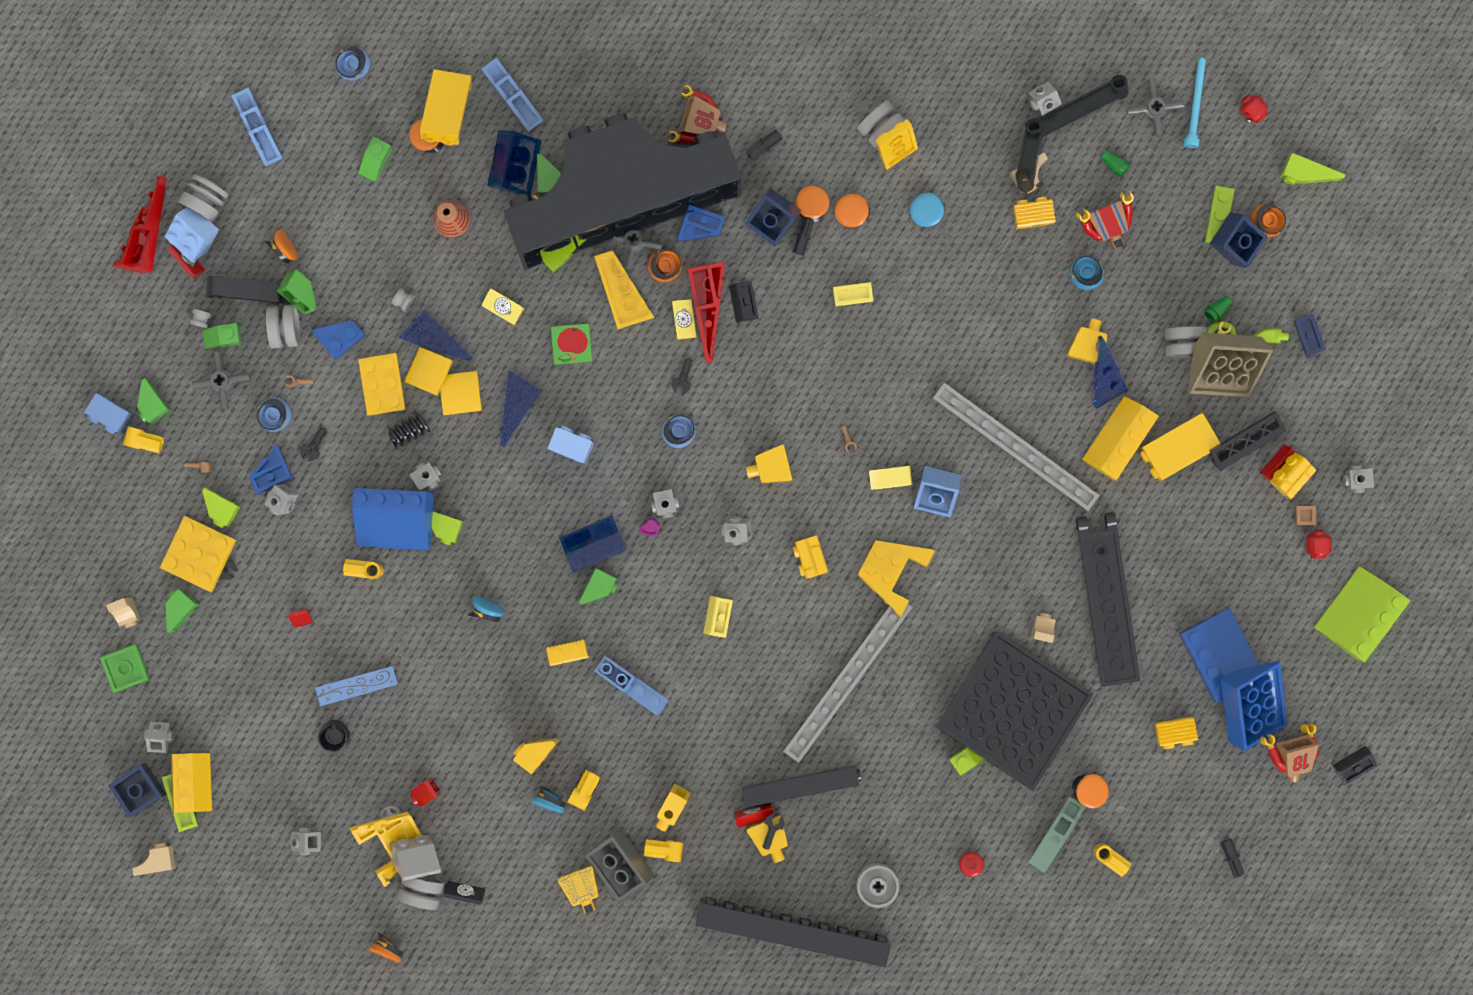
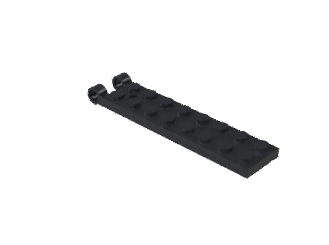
[1076,512,1140,687]

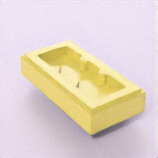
[833,282,873,307]

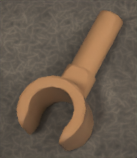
[285,375,313,387]
[841,426,857,453]
[184,462,212,473]

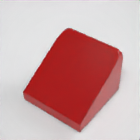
[288,609,313,628]

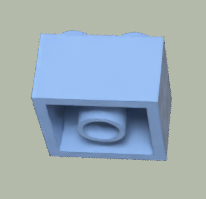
[165,207,219,263]
[548,426,594,465]

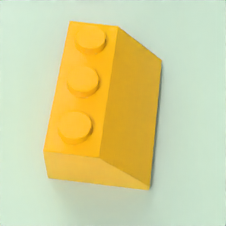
[513,738,559,774]
[171,753,212,813]

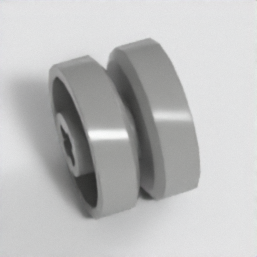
[857,100,905,149]
[266,305,301,349]
[1164,327,1207,358]
[856,863,899,908]
[397,876,445,910]

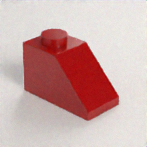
[410,778,442,808]

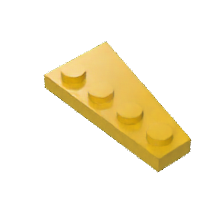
[594,250,654,330]

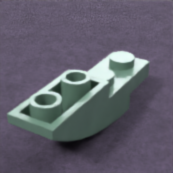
[1028,796,1085,873]

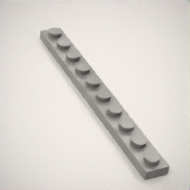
[933,383,1100,511]
[783,605,912,763]

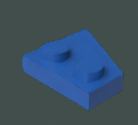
[677,205,725,241]
[312,320,365,360]
[249,445,293,495]

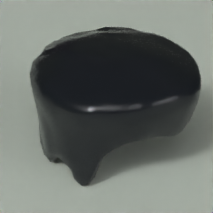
[318,720,350,752]

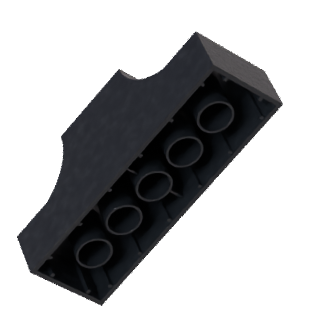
[504,113,741,270]

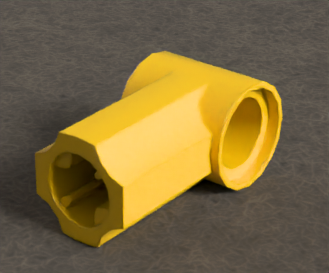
[123,426,164,453]
[343,559,384,579]
[567,770,600,811]
[644,839,683,862]
[1093,843,1132,877]

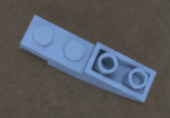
[594,656,669,716]

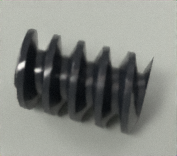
[388,412,431,449]

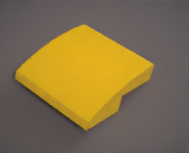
[404,347,453,396]
[440,371,482,415]

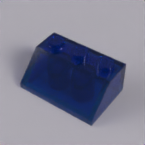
[487,130,542,195]
[560,515,627,573]

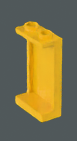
[420,69,472,146]
[1140,413,1220,481]

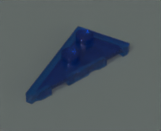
[399,311,473,361]
[1093,336,1128,409]
[500,371,541,447]

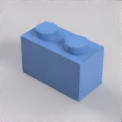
[84,393,132,434]

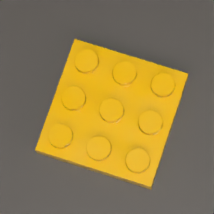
[160,516,236,592]

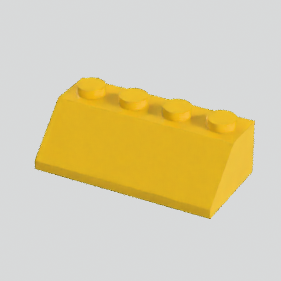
[1082,396,1159,481]

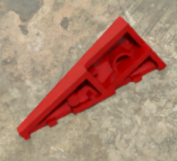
[113,176,167,273]
[687,262,725,363]

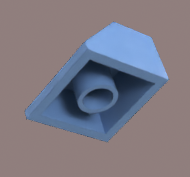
[914,466,962,518]

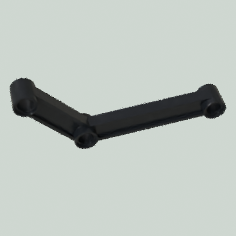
[1015,75,1129,192]

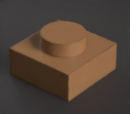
[1295,506,1316,525]

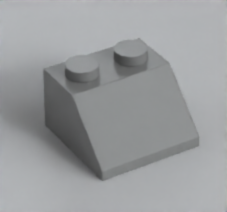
[391,835,441,881]

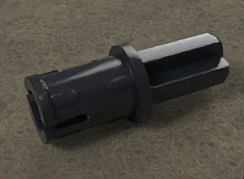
[746,130,782,160]
[792,217,814,256]
[1220,839,1244,878]

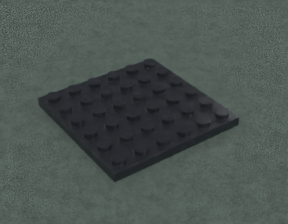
[936,631,1093,791]

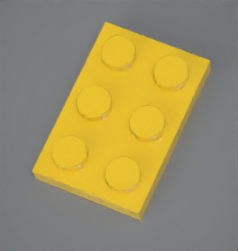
[875,119,918,170]
[358,353,406,416]

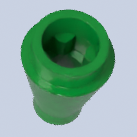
[1101,150,1130,177]
[1204,296,1233,323]

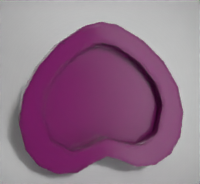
[640,518,660,536]

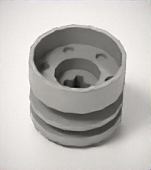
[177,175,229,223]

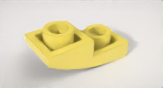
[869,466,912,490]

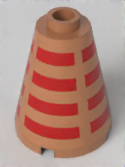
[432,199,471,237]

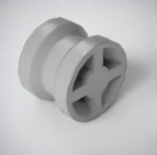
[392,288,415,312]
[189,309,212,329]
[381,805,401,819]

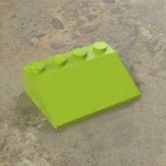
[1314,566,1410,663]

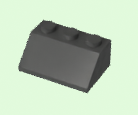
[585,829,655,903]

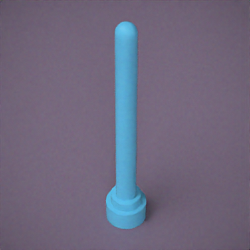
[1183,57,1206,148]

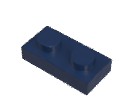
[1294,314,1326,357]

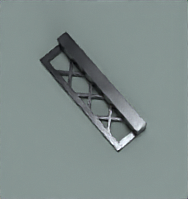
[1209,411,1286,471]

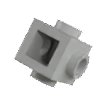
[1029,82,1062,116]
[410,463,441,492]
[1343,465,1374,493]
[264,484,299,515]
[651,489,680,519]
[722,516,752,545]
[144,722,174,753]
[290,827,321,855]

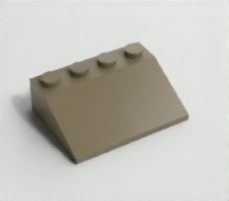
[1188,332,1273,397]

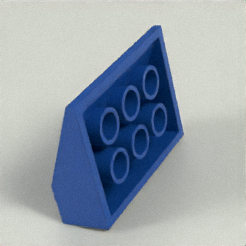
[352,488,434,551]
[1178,608,1259,703]
[1221,661,1287,751]

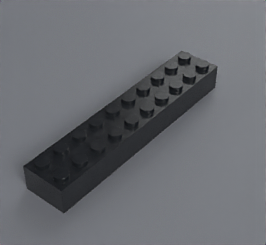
[695,897,891,967]

